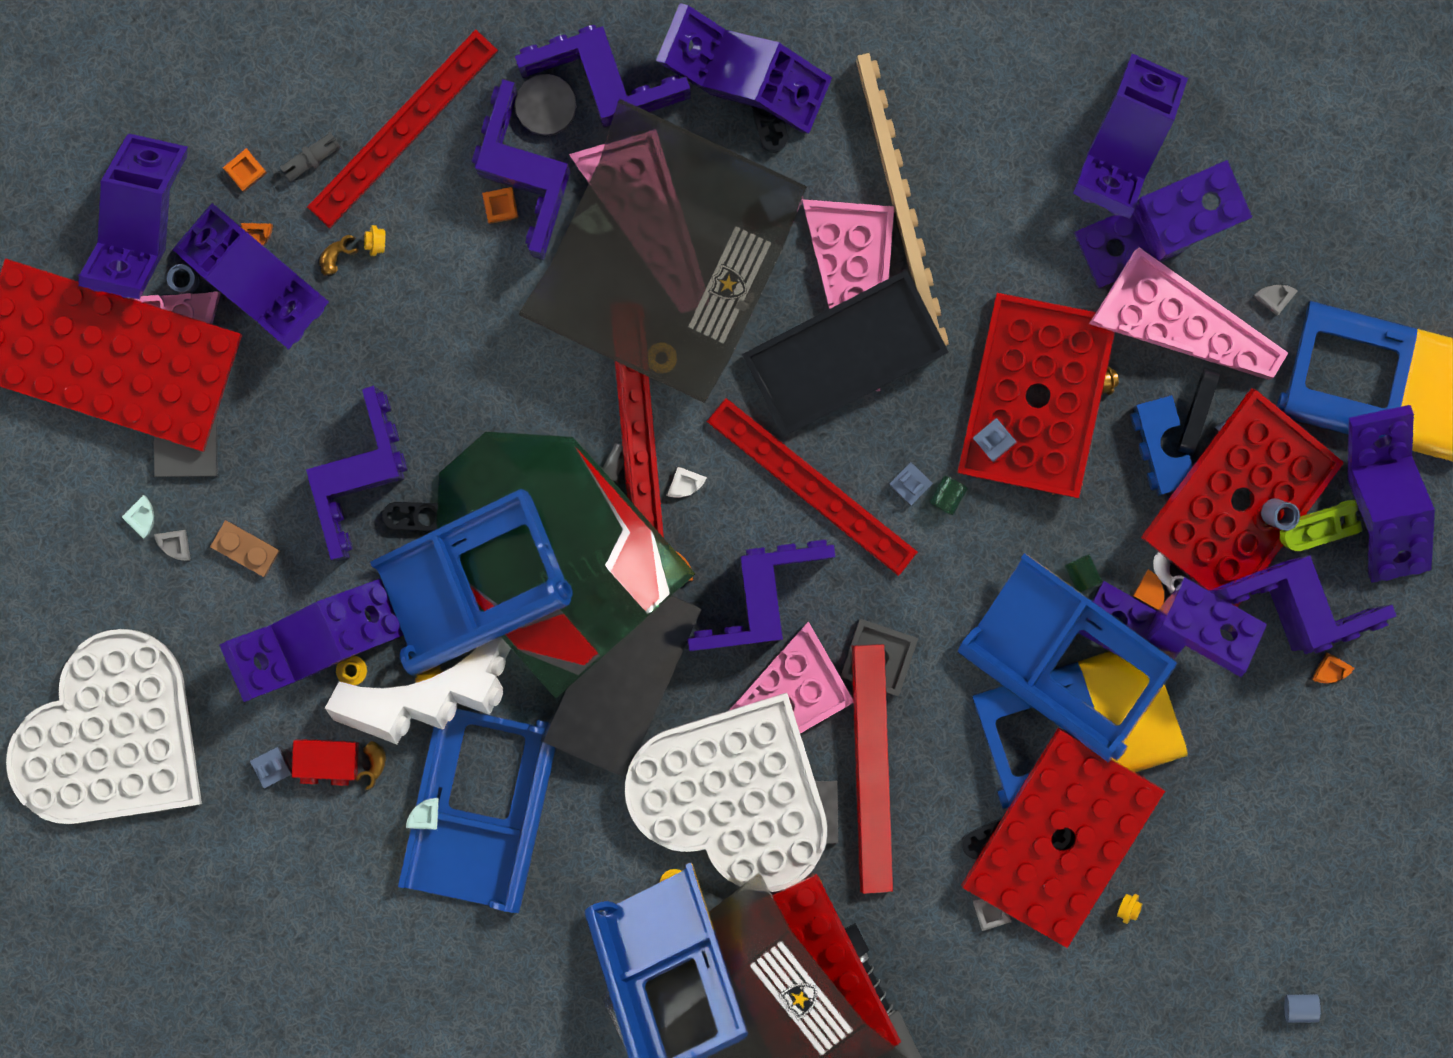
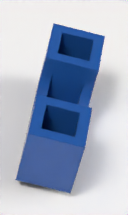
[1130,395,1193,496]

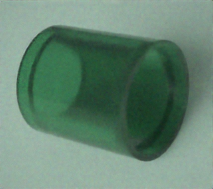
[929,475,968,516]
[1064,554,1102,592]

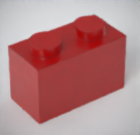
[292,739,359,786]

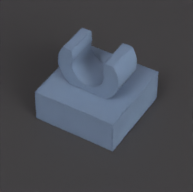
[973,418,1017,462]
[889,462,933,506]
[250,747,292,788]

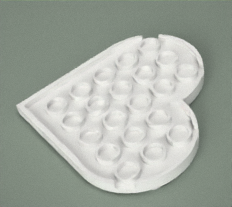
[6,629,202,824]
[625,692,827,892]

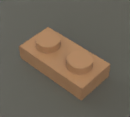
[210,520,280,577]

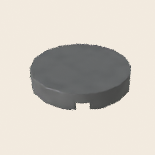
[515,74,576,136]

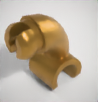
[319,235,359,275]
[356,741,386,790]

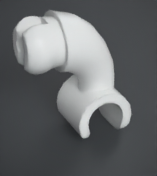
[1153,552,1185,594]

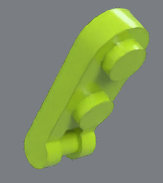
[1280,500,1362,551]

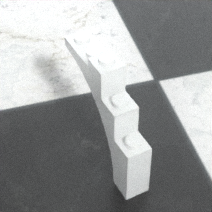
[325,635,515,744]

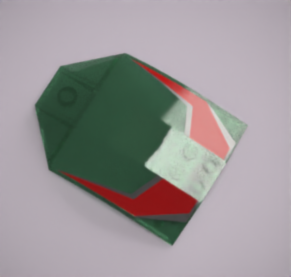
[436,432,695,698]

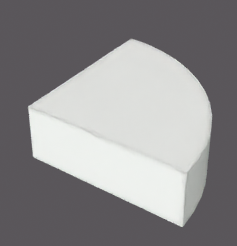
[667,467,707,498]

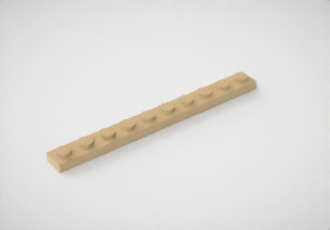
[856,53,949,346]

